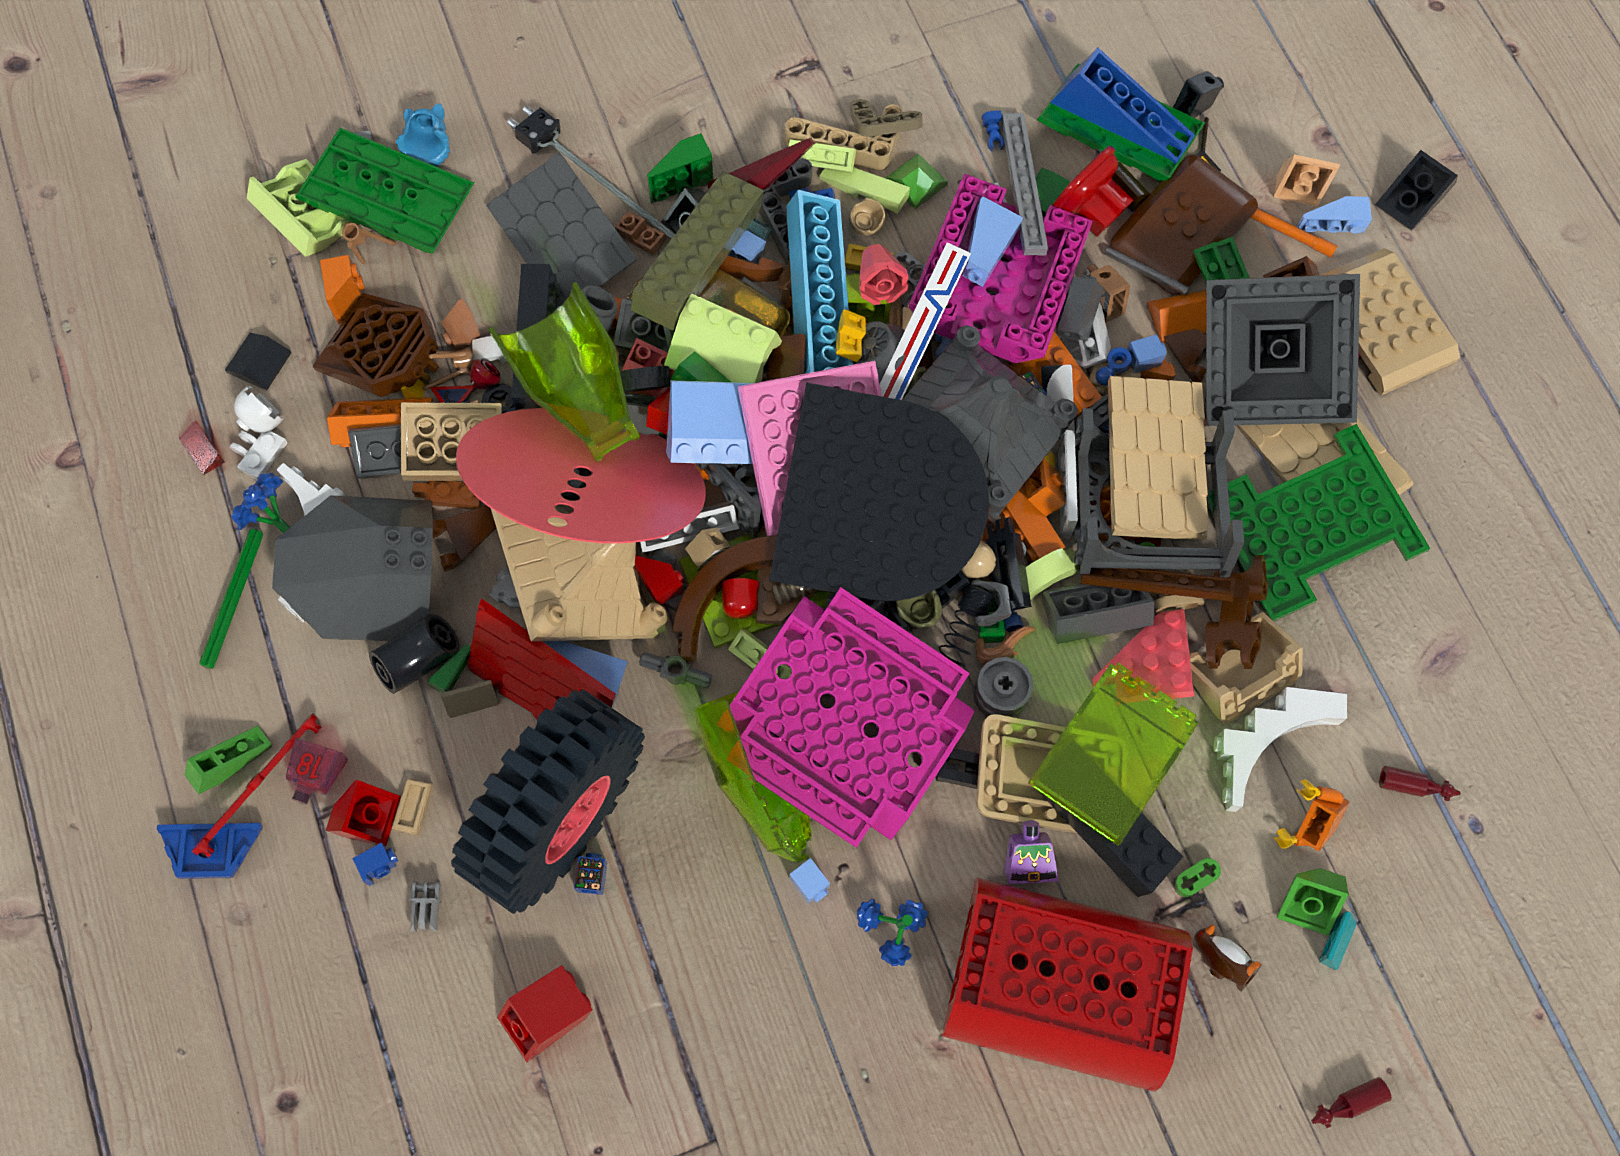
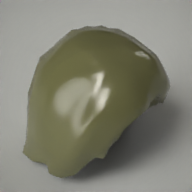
[895,590,942,629]

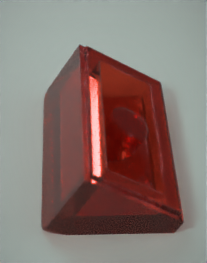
[179,420,225,475]

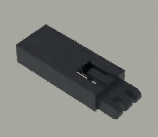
[986,517,1032,611]
[936,748,980,789]

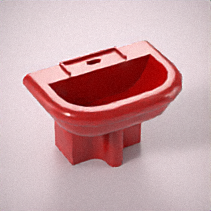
[1052,146,1133,237]

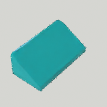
[1319,911,1356,970]

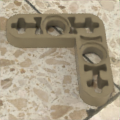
[849,99,923,137]

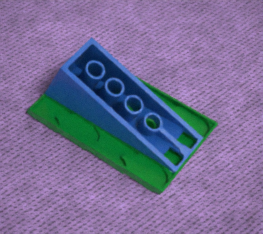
[1037,47,1205,181]

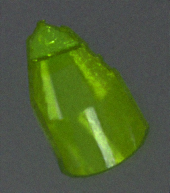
[691,690,812,863]

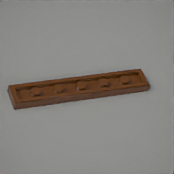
[1081,568,1237,602]

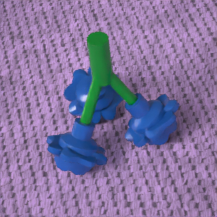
[231,472,290,533]
[857,899,928,966]

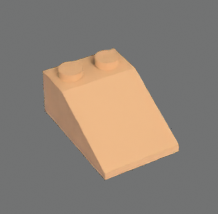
[1273,154,1340,207]

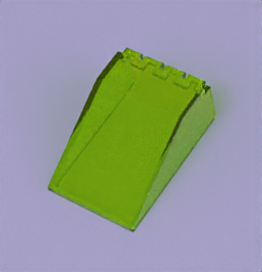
[1028,662,1199,846]

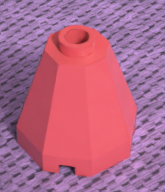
[859,244,909,305]

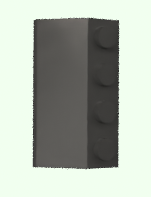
[1042,584,1154,644]

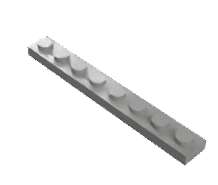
[1001,113,1048,255]

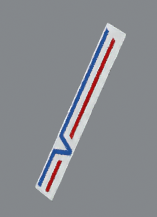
[880,243,971,400]

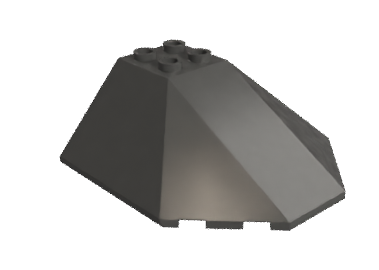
[272,495,433,641]

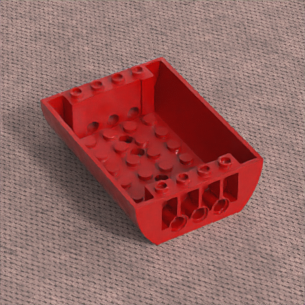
[942,877,1193,1092]

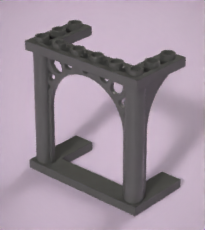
[1074,408,1244,577]

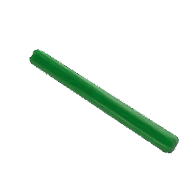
[199,529,263,669]

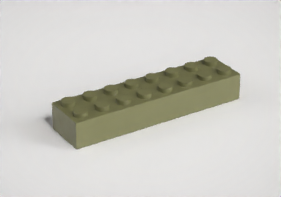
[631,171,764,331]

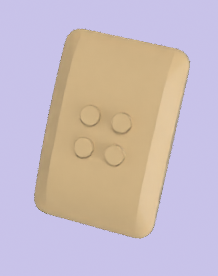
[976,714,1127,834]

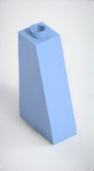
[962,196,1023,287]

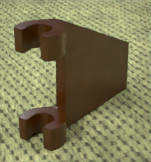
[1164,329,1206,382]
[433,505,496,572]

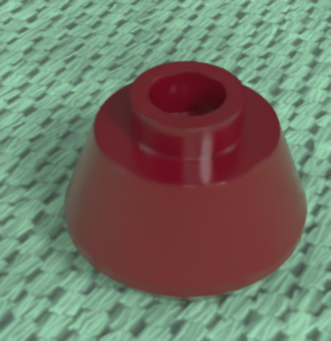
[469,359,501,389]

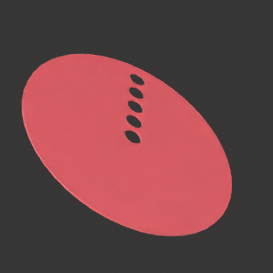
[456,408,706,543]

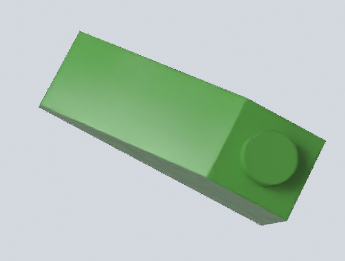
[184,726,272,795]

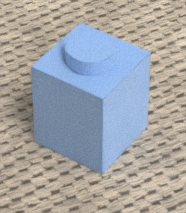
[789,858,830,904]

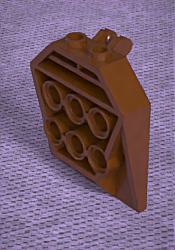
[312,293,439,397]

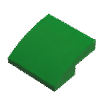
[1035,168,1070,217]
[1193,236,1250,282]

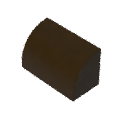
[1112,162,1150,212]

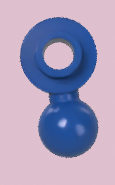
[1095,347,1132,386]

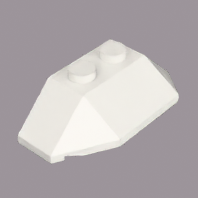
[1055,284,1111,368]

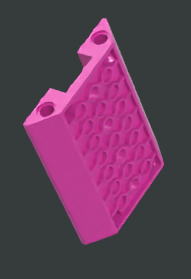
[908,173,1093,363]

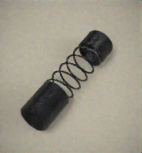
[938,585,995,667]

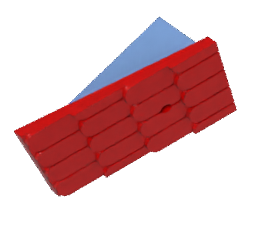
[468,598,628,720]

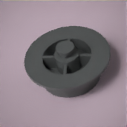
[853,321,906,381]

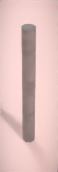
[1104,246,1190,295]

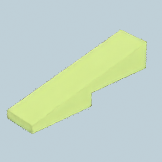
[819,167,910,214]

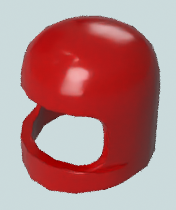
[722,578,759,619]

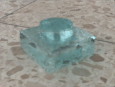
[746,218,772,241]

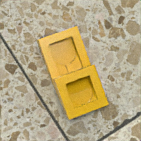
[836,309,866,362]

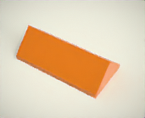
[1147,290,1207,343]

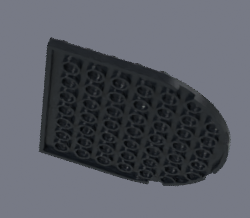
[769,382,989,602]

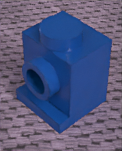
[352,843,399,886]

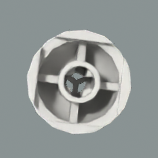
[234,385,284,433]

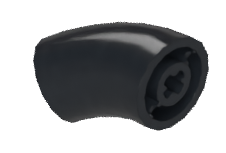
[369,614,460,694]

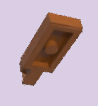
[412,481,481,509]

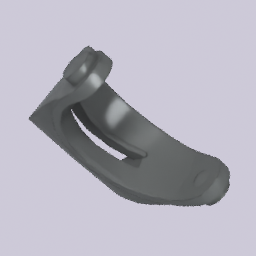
[971,579,1011,626]

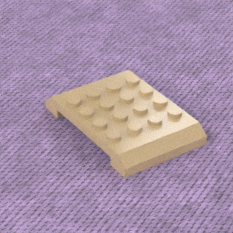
[1322,248,1460,396]

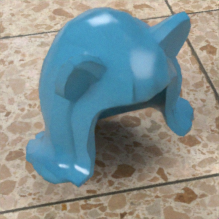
[396,103,450,167]

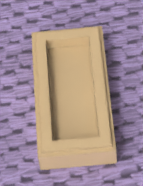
[392,778,433,836]

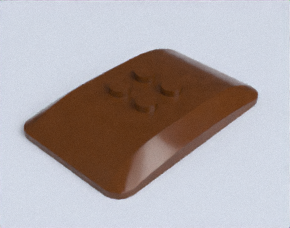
[1110,155,1258,296]

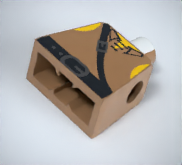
[1084,264,1130,323]

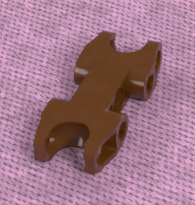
[1204,555,1269,669]

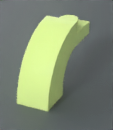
[1026,548,1079,600]

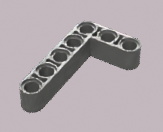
[759,158,812,265]

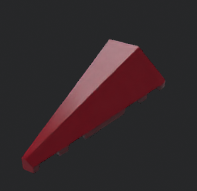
[707,137,816,190]

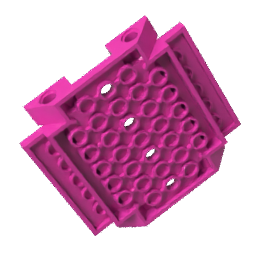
[718,588,975,848]

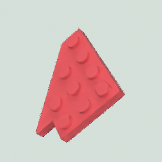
[1092,609,1194,706]

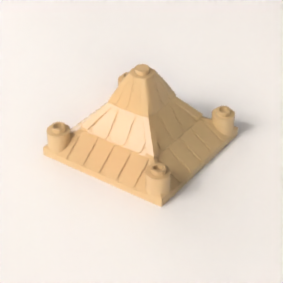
[491,504,667,641]

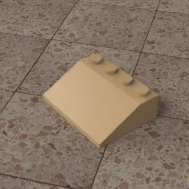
[401,402,502,481]

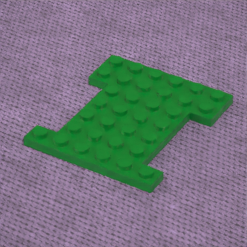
[1206,424,1431,621]

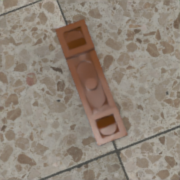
[719,256,784,282]

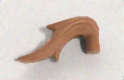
[975,626,1036,665]

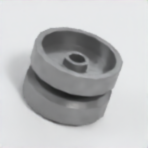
[973,657,1033,717]

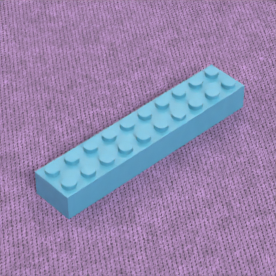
[786,190,853,374]

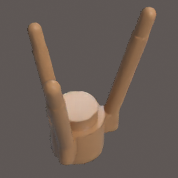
[342,223,396,264]
[423,349,473,390]

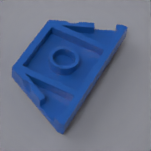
[157,823,263,879]

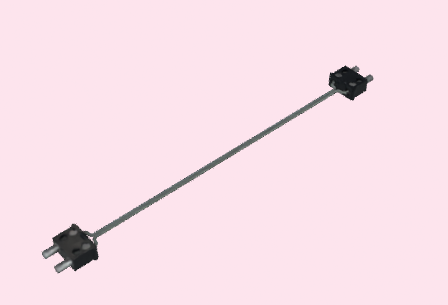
[507,105,794,334]

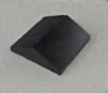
[225,333,292,391]

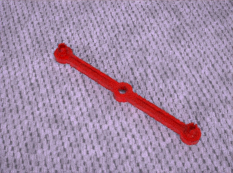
[191,713,322,857]

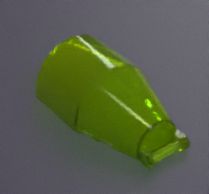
[488,282,640,462]

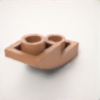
[614,211,667,255]

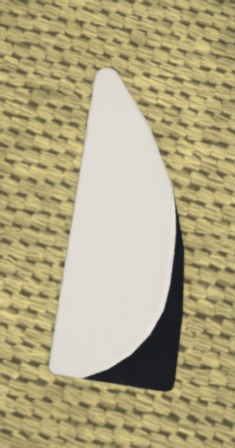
[1041,364,1075,443]

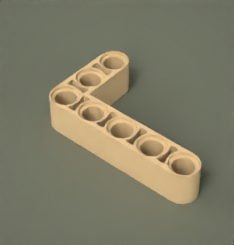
[785,104,903,170]

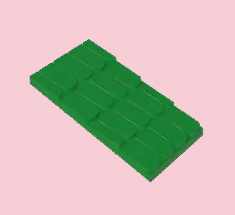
[295,128,474,254]

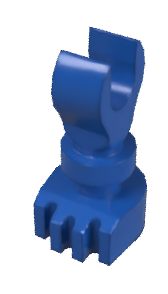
[981,110,1004,151]

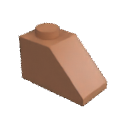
[441,298,481,351]

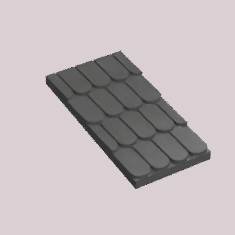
[486,152,637,314]

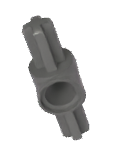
[639,652,712,688]

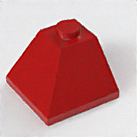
[325,780,401,846]

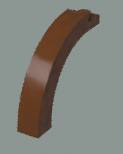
[673,536,777,662]

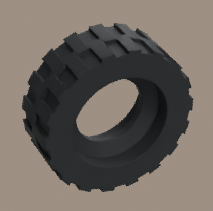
[615,366,671,392]

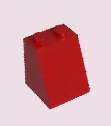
[497,965,593,1062]

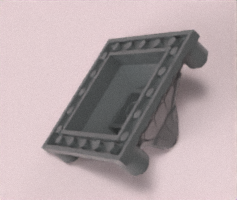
[1206,273,1360,426]
[902,325,1078,522]

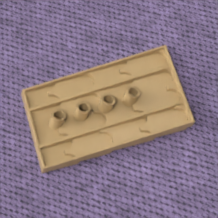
[1108,376,1209,540]
[1236,418,1413,495]

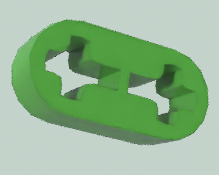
[1173,858,1221,897]

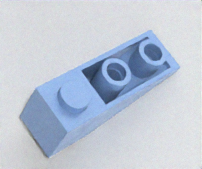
[1297,196,1372,234]

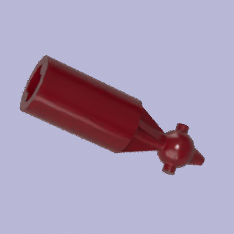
[1379,766,1461,801]
[1311,1077,1392,1128]

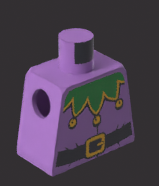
[1004,820,1058,884]

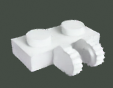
[230,431,288,480]

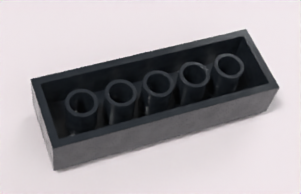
[511,264,561,409]
[1029,741,1183,897]

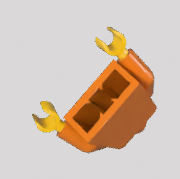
[1274,779,1350,851]

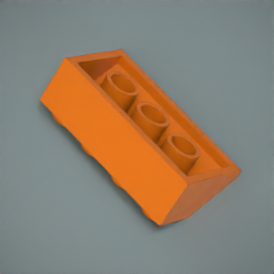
[1008,331,1102,424]
[327,397,433,447]

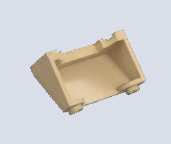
[1190,611,1303,724]

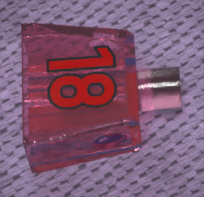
[286,738,348,805]

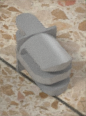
[410,881,442,932]

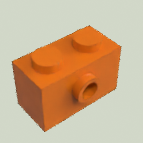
[1025,459,1065,516]

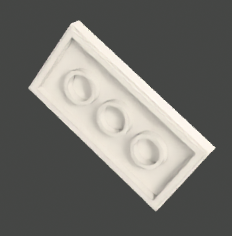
[1058,430,1078,539]

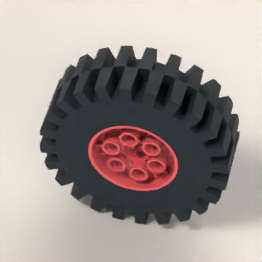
[451,689,645,914]

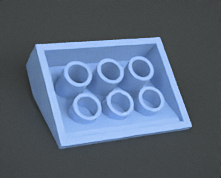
[666,380,754,464]

